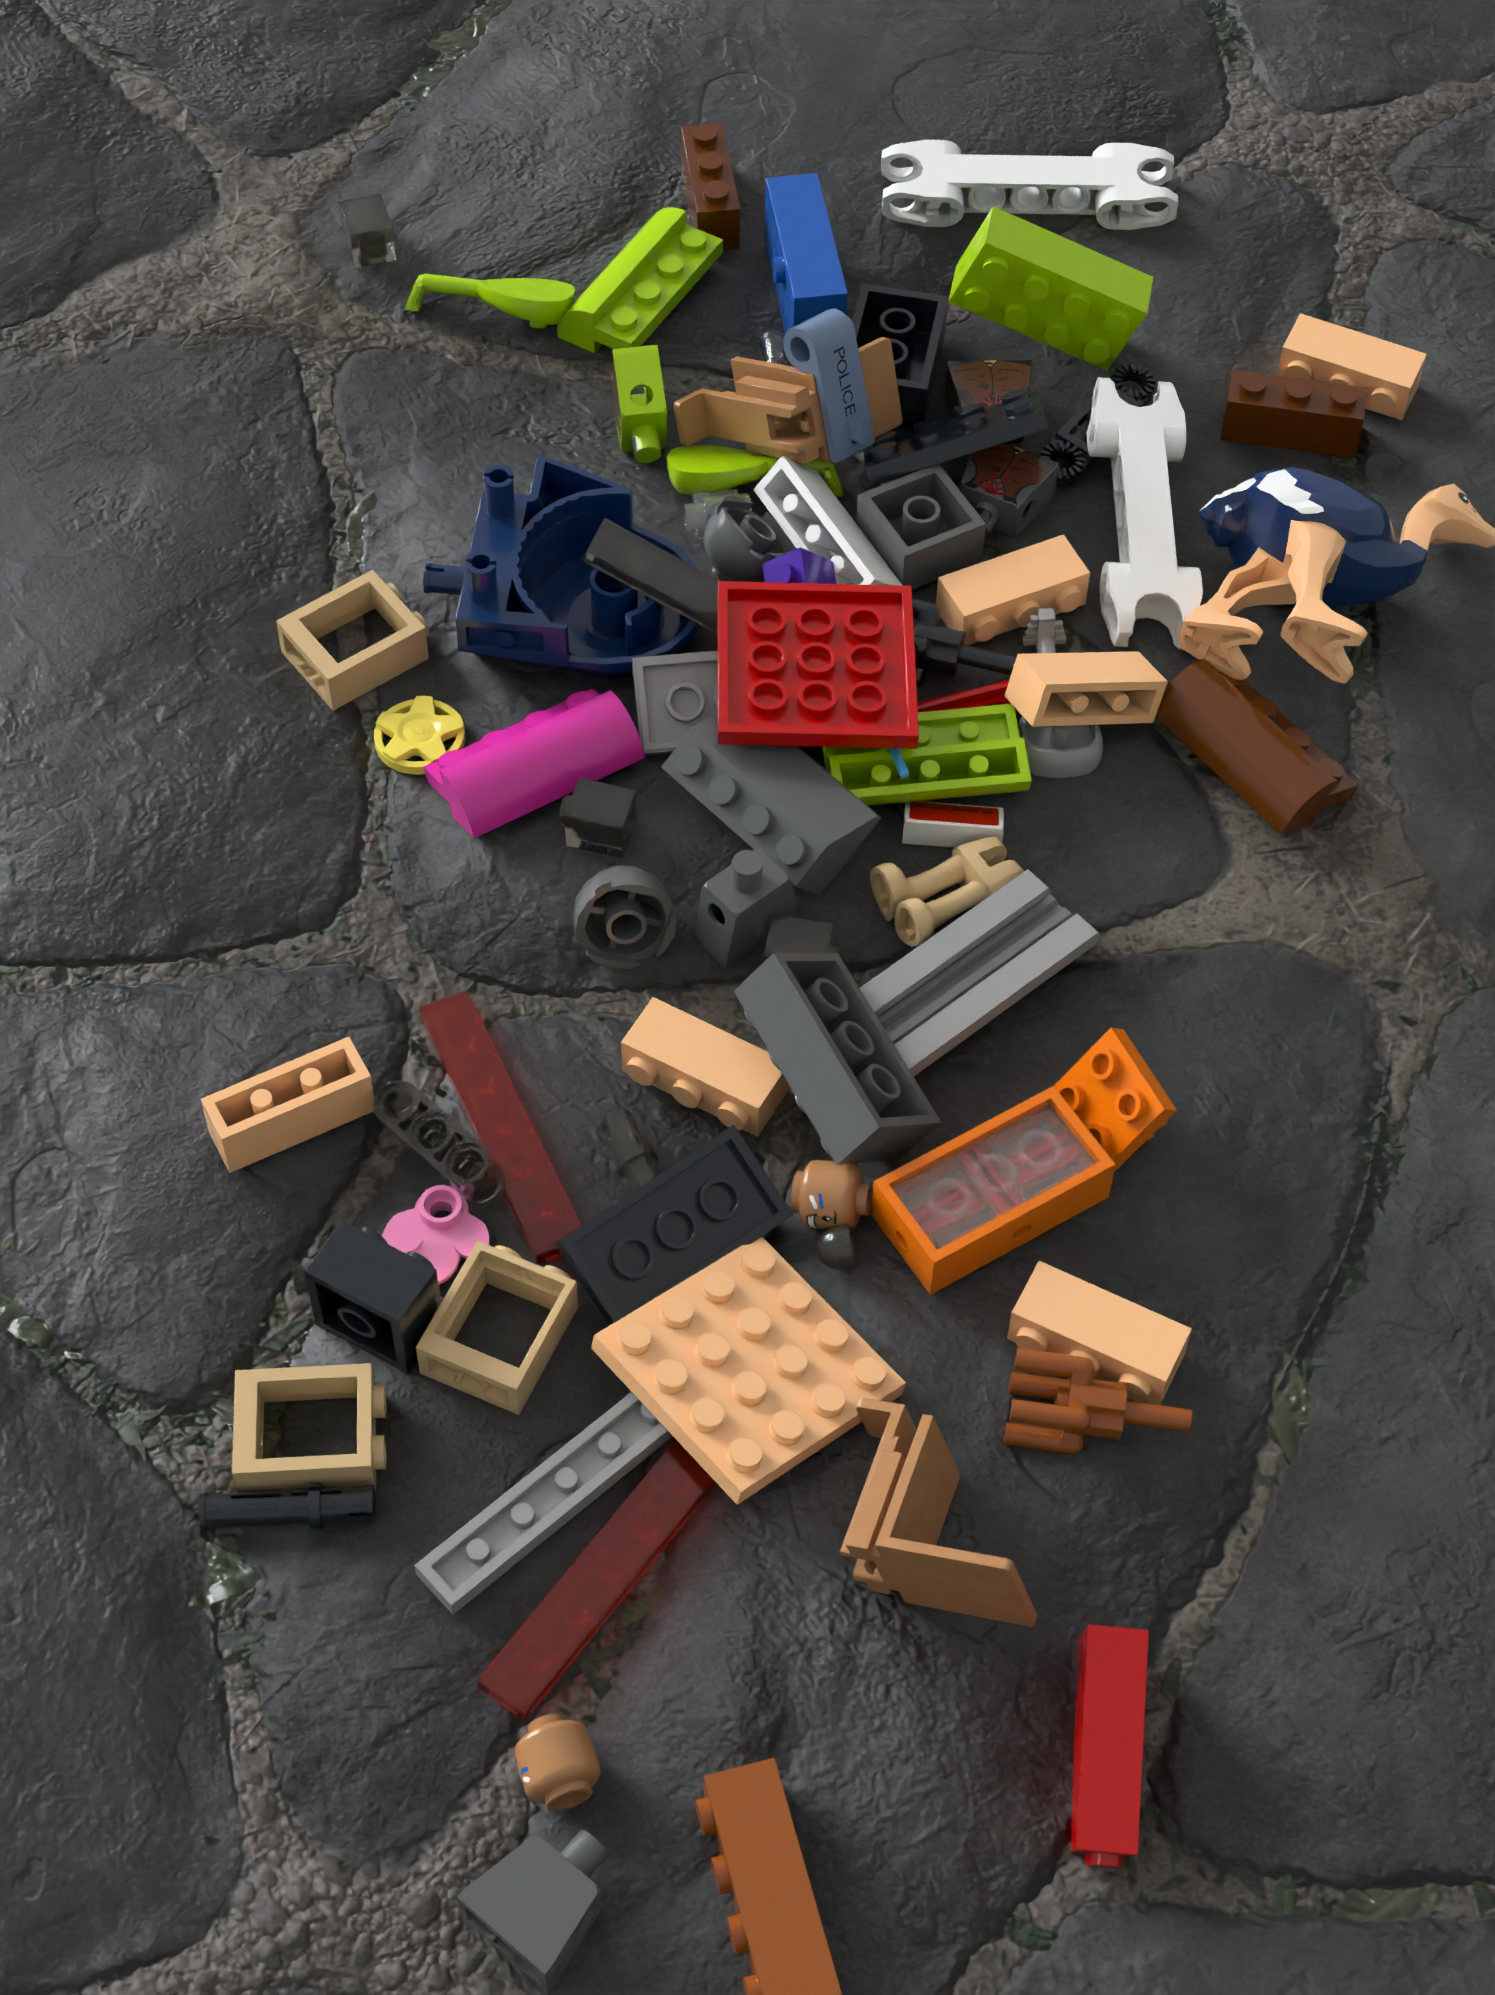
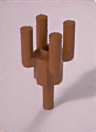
[1004,1348,1192,1454]

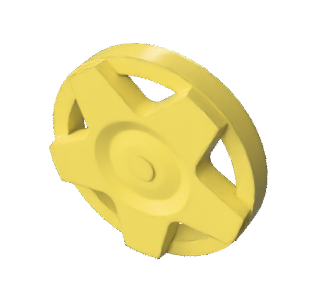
[374,696,466,775]

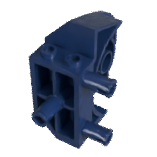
[423,454,704,679]

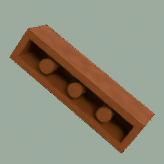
[695,1758,842,1995]

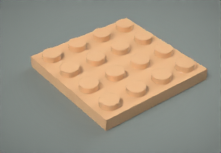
[591,1237,906,1505]

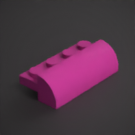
[423,688,645,838]

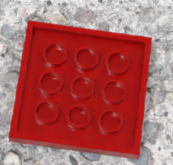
[717,581,919,749]

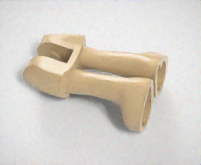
[870,836,1025,947]

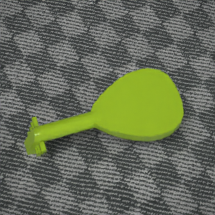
[405,274,575,328]
[667,445,843,498]

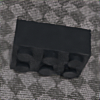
[852,284,949,427]

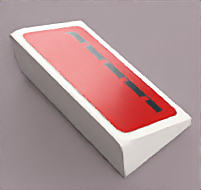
[902,801,1004,848]

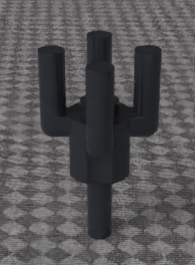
[912,598,1017,688]

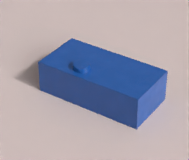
[764,173,848,333]

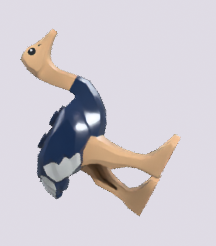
[1179,467,1495,684]

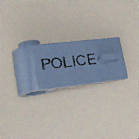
[783,308,875,463]

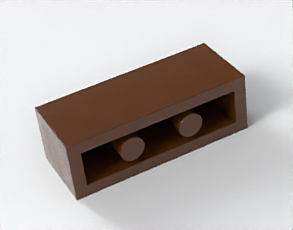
[681,123,740,250]
[1220,370,1367,458]

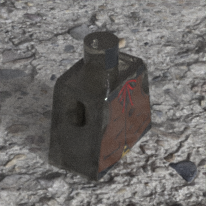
[945,360,1033,444]

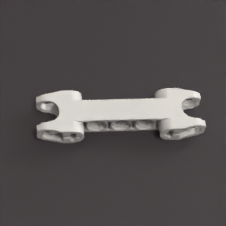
[881,140,1178,230]
[1086,377,1203,650]

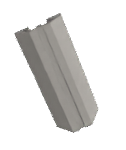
[860,869,1102,1077]

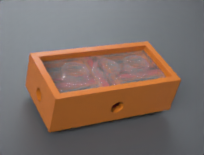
[871,1086,1116,1295]

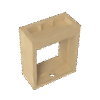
[276,570,430,711]
[416,1241,578,1415]
[232,1363,387,1492]

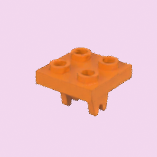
[1054,1028,1177,1172]

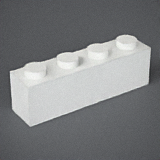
[753,456,903,586]

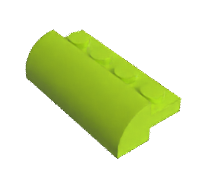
[557,207,723,354]
[822,704,1032,806]

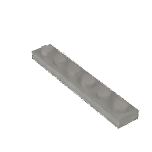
[414,1392,673,1615]

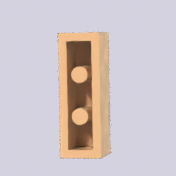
[1277,313,1427,421]
[936,534,1090,645]
[1004,651,1168,727]
[621,997,789,1137]
[201,1037,376,1173]
[1007,1261,1192,1405]

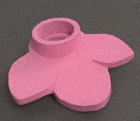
[382,1185,490,1285]

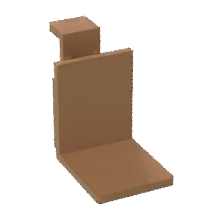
[674,337,903,464]
[840,1398,1037,1627]

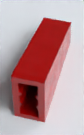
[1070,1625,1149,1868]

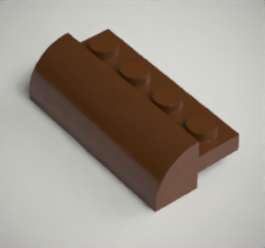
[1156,658,1359,835]

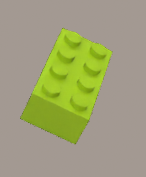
[948,206,1153,371]

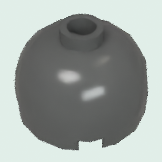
[703,495,797,582]
[573,865,677,969]

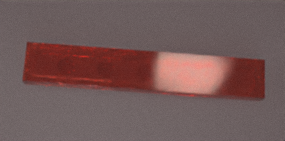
[419,990,581,1264]
[477,1439,717,1721]

